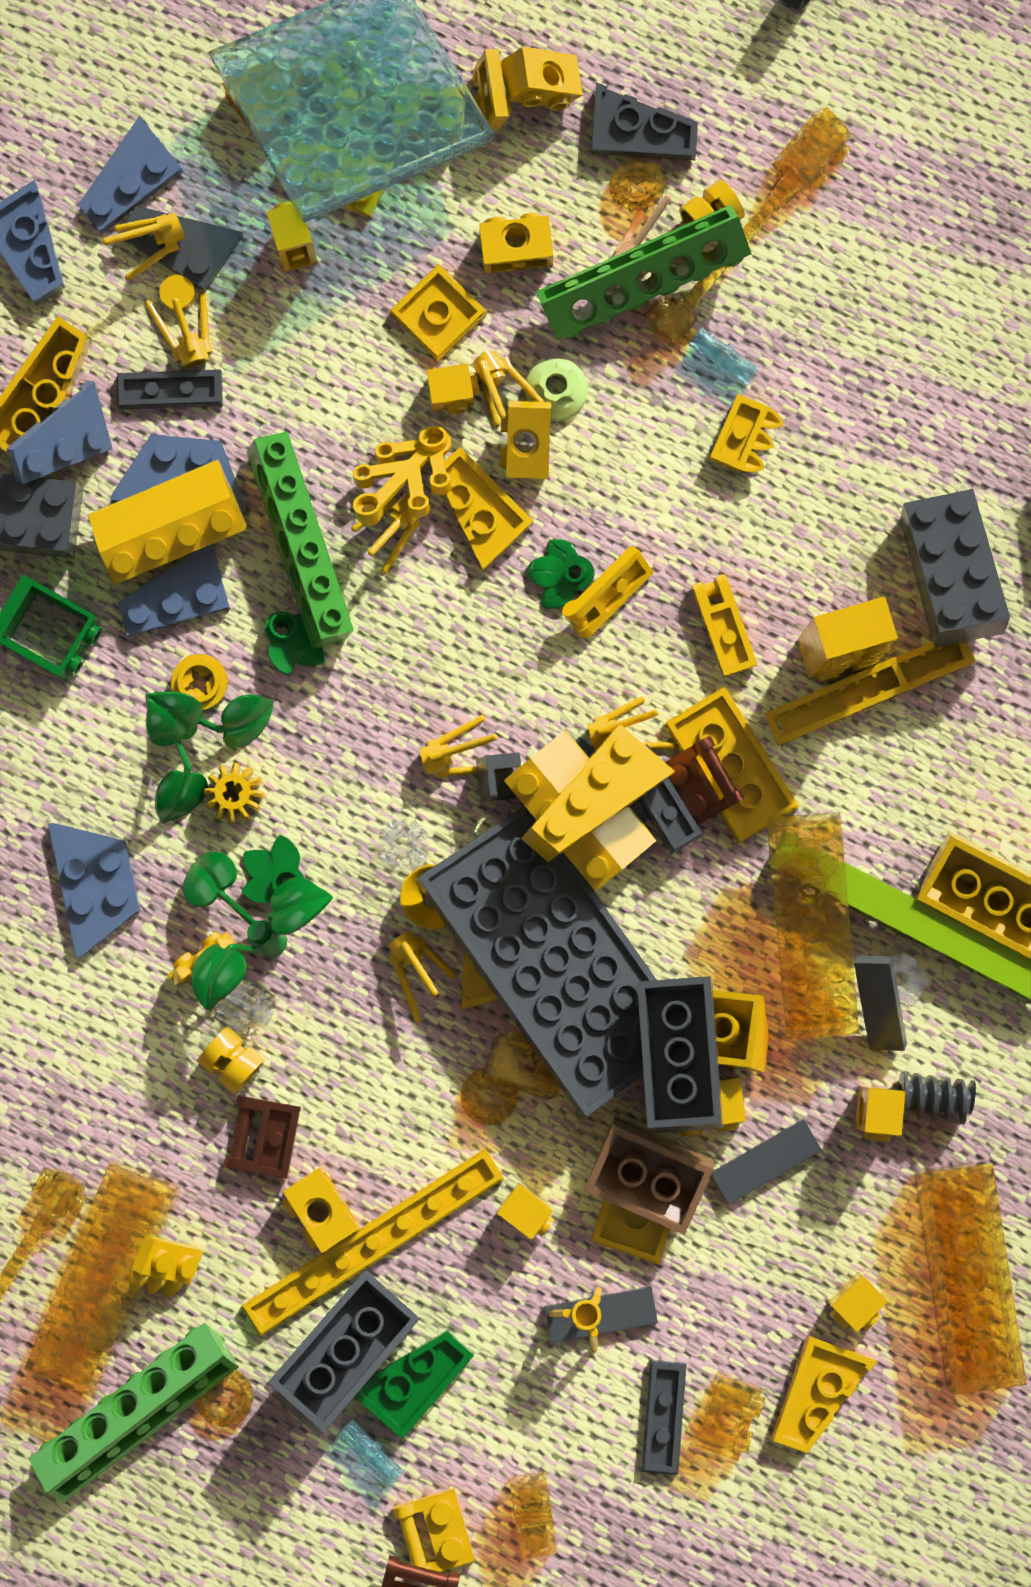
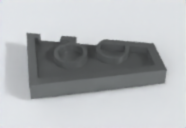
[591,82,698,161]
[118,206,244,292]

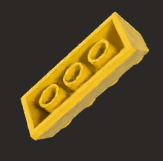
[88,459,247,585]
[504,730,657,891]
[917,831,1031,959]

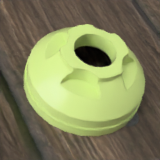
[525,358,588,421]

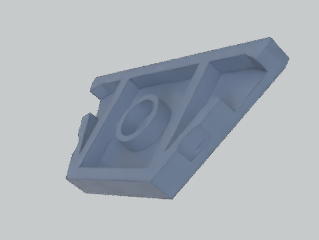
[111,434,247,515]
[48,823,141,958]

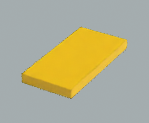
[664,686,799,844]

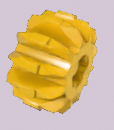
[204,763,265,824]

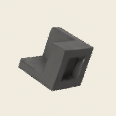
[476,752,521,802]

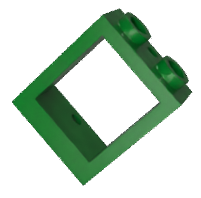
[0,574,102,681]

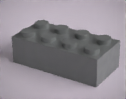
[0,473,83,559]
[900,489,1010,648]
[637,976,724,1133]
[264,1270,421,1437]

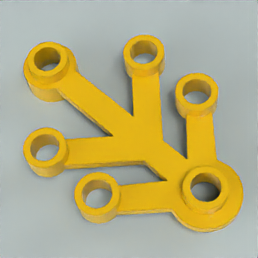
[353,426,452,526]

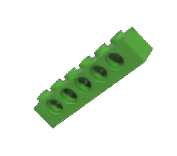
[536,205,752,340]
[246,431,354,650]
[29,1323,239,1503]

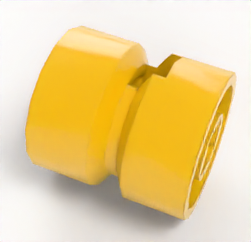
[679,179,745,225]
[196,1027,265,1095]

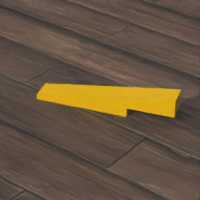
[764,641,976,746]

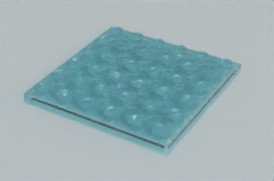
[210,0,494,223]

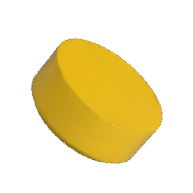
[159,275,196,311]

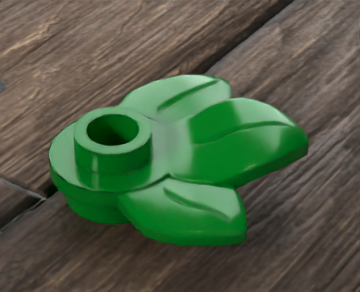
[525,539,595,609]
[264,611,324,675]
[242,835,304,903]

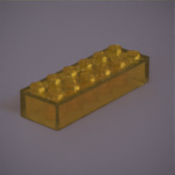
[767,812,859,1039]
[24,1160,182,1397]
[914,1161,1027,1395]

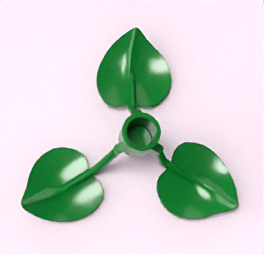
[145,692,273,822]
[183,851,333,1012]

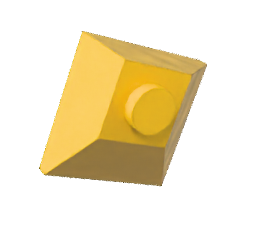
[713,990,769,1073]

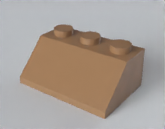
[584,1116,714,1235]

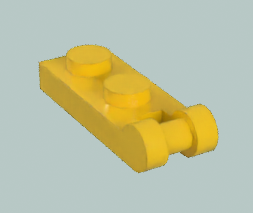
[562,545,654,638]
[691,574,758,678]

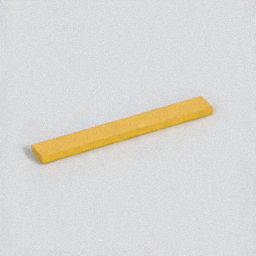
[241,1148,505,1337]

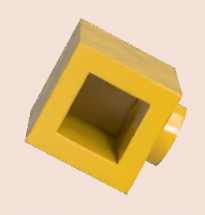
[427,363,480,415]
[497,1182,555,1240]
[828,1272,888,1332]

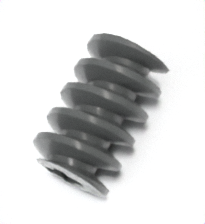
[897,1071,976,1125]

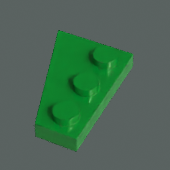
[355,1330,474,1439]

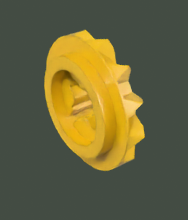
[171,654,229,710]

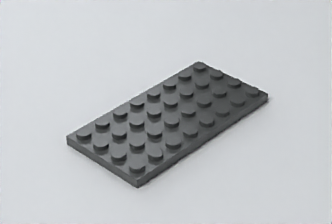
[415,806,657,1119]

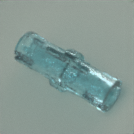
[689,327,759,386]
[336,1418,405,1488]

